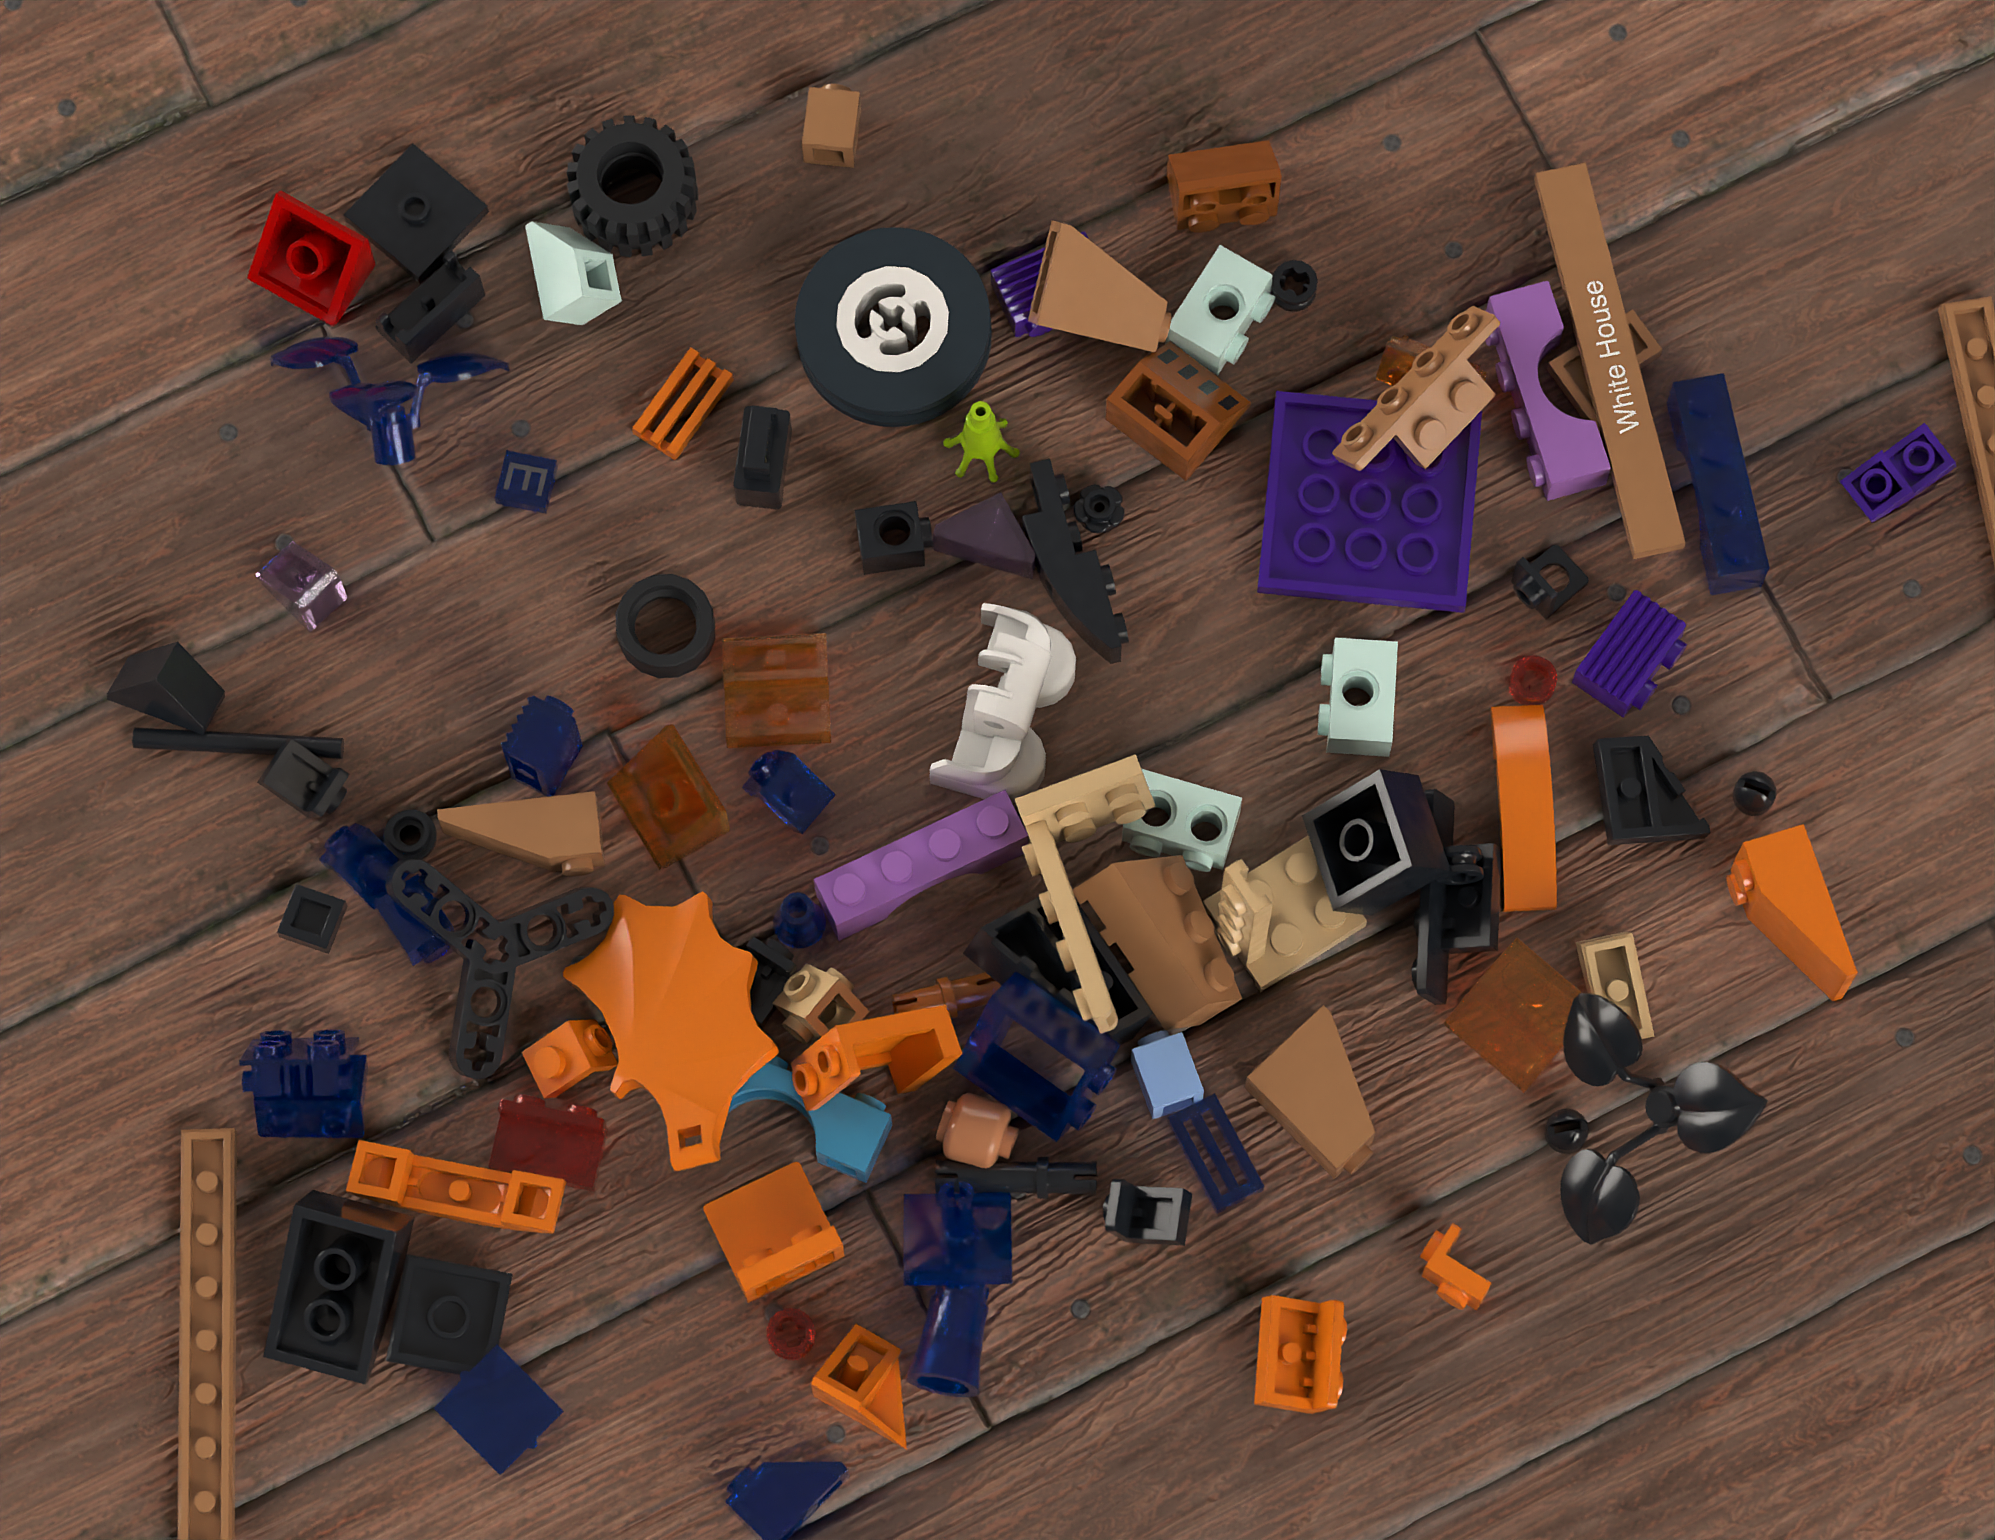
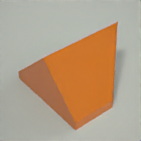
[811,1324,907,1450]

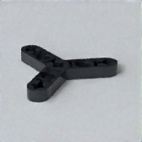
[385,859,614,1079]

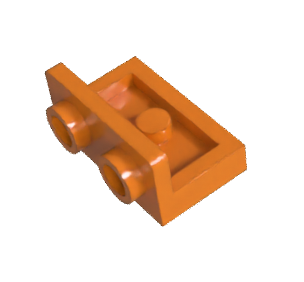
[1254,1295,1347,1414]

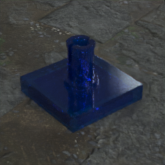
[903,1181,1012,1286]

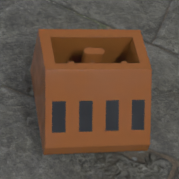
[1106,341,1251,481]

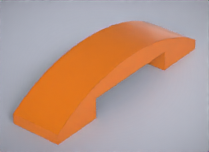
[1490,705,1557,912]
[346,1140,566,1234]

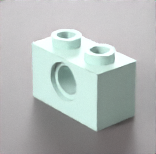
[1165,245,1275,375]
[1318,637,1398,757]

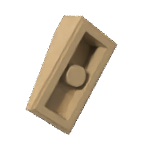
[1576,931,1654,1039]

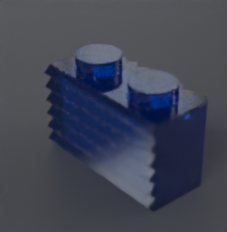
[501,695,583,797]

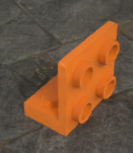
[703,1162,845,1303]

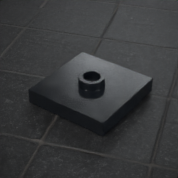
[344,143,489,283]
[386,1254,513,1381]

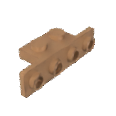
[1332,306,1500,471]

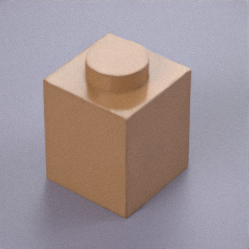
[802,84,861,168]

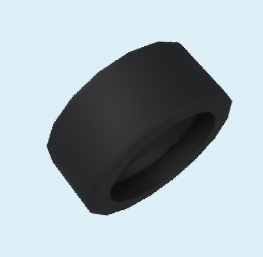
[615,574,715,678]

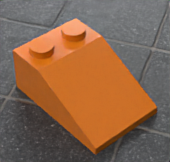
[1726,824,1858,1001]

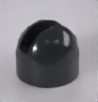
[1733,771,1777,816]
[1545,1109,1589,1154]

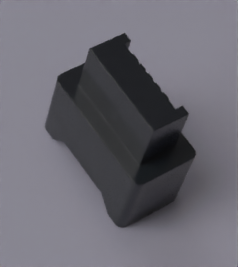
[733,405,792,510]

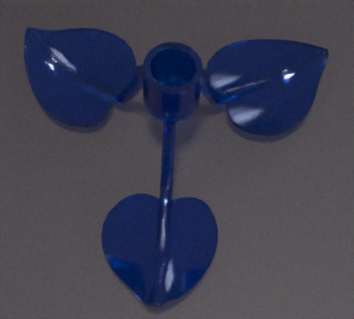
[270,336,510,465]

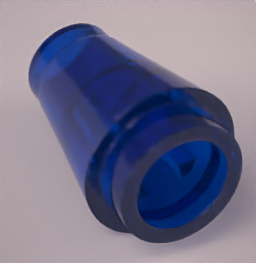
[773,892,826,949]

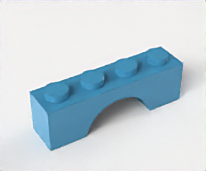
[728,1056,892,1183]

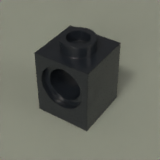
[855,501,933,575]

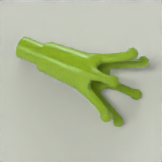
[943,401,1020,483]

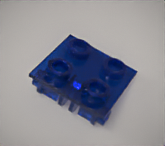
[239,1029,359,1097]

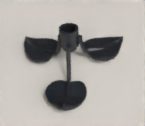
[1560,993,1768,1245]

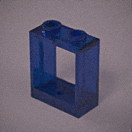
[953,971,1120,1142]

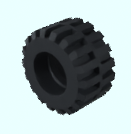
[567,115,698,257]

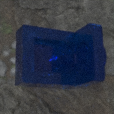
[742,749,836,834]
[319,823,410,909]

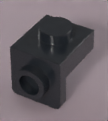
[257,739,349,818]
[746,937,797,1028]
[1103,1179,1193,1246]

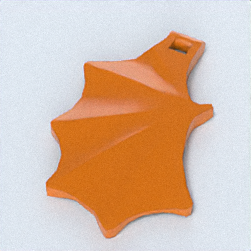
[563,891,778,1172]

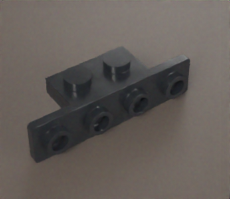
[1412,789,1502,1005]

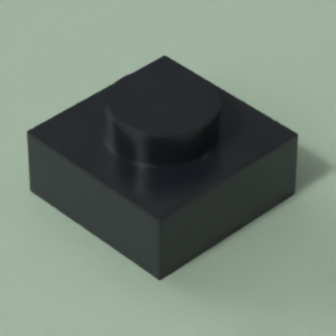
[277,884,348,954]

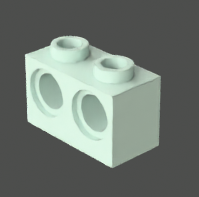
[1122,769,1242,872]

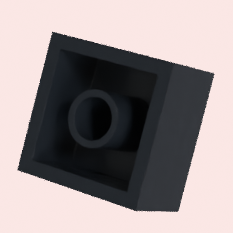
[1302,769,1451,916]

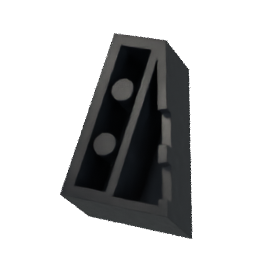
[963,897,1153,1061]

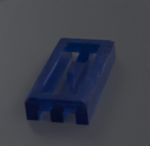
[1167,1093,1265,1214]

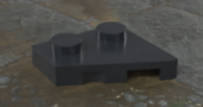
[1593,735,1711,845]

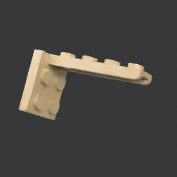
[1015,754,1155,1034]
[1203,836,1367,992]

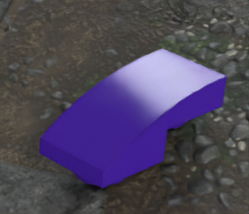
[1840,422,1957,523]

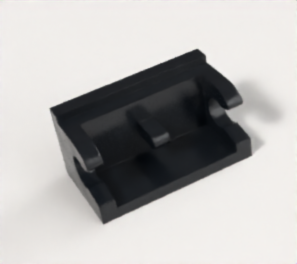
[375,251,485,364]

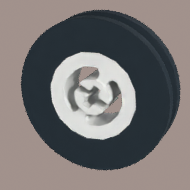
[795,227,992,427]

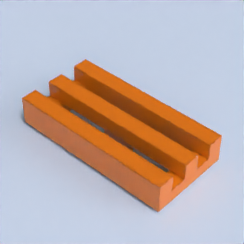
[632,347,734,461]

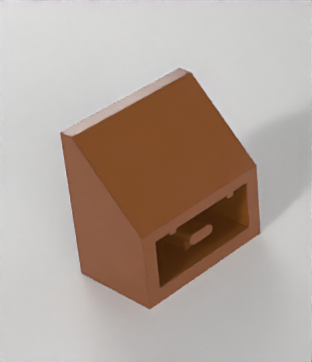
[1167,140,1282,233]

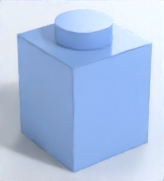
[1131,1030,1204,1120]

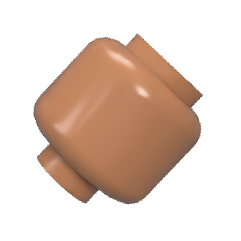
[936,1093,1019,1168]

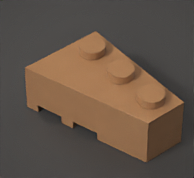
[1072,855,1242,1030]

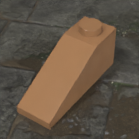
[437,791,605,876]

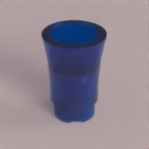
[906,1274,989,1397]

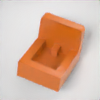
[522,1019,618,1098]
[1420,1223,1492,1311]

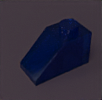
[725,1461,850,1540]

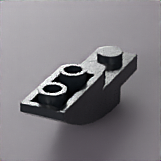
[1022,459,1129,664]

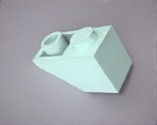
[525,221,622,325]

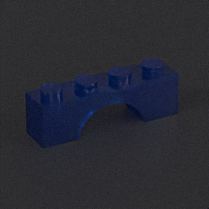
[1667,373,1770,595]

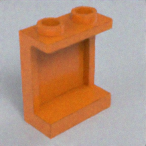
[790,1004,962,1111]

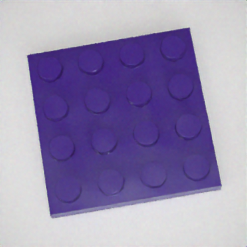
[1257,391,1482,613]

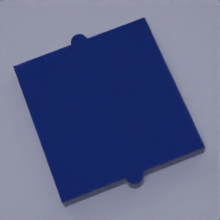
[433,1344,564,1475]

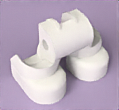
[930,603,1076,803]

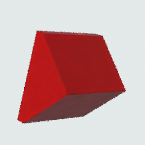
[247,190,376,326]

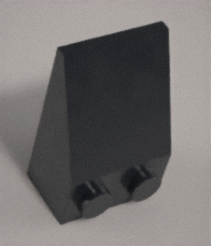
[263,1190,414,1385]

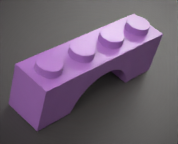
[1485,281,1611,501]
[814,790,1028,941]

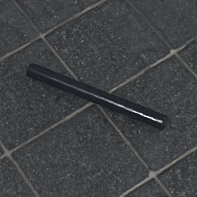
[132,727,344,759]

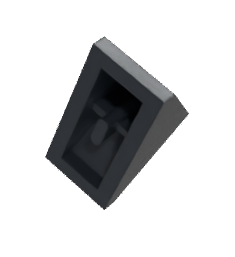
[107,641,225,735]

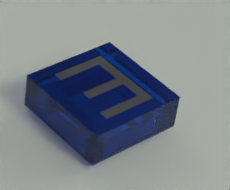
[495,450,558,514]

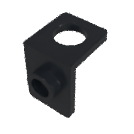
[1511,545,1589,619]

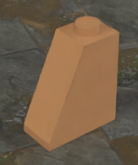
[1028,220,1171,353]
[1245,1005,1375,1179]

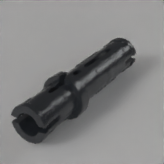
[935,1157,1097,1199]

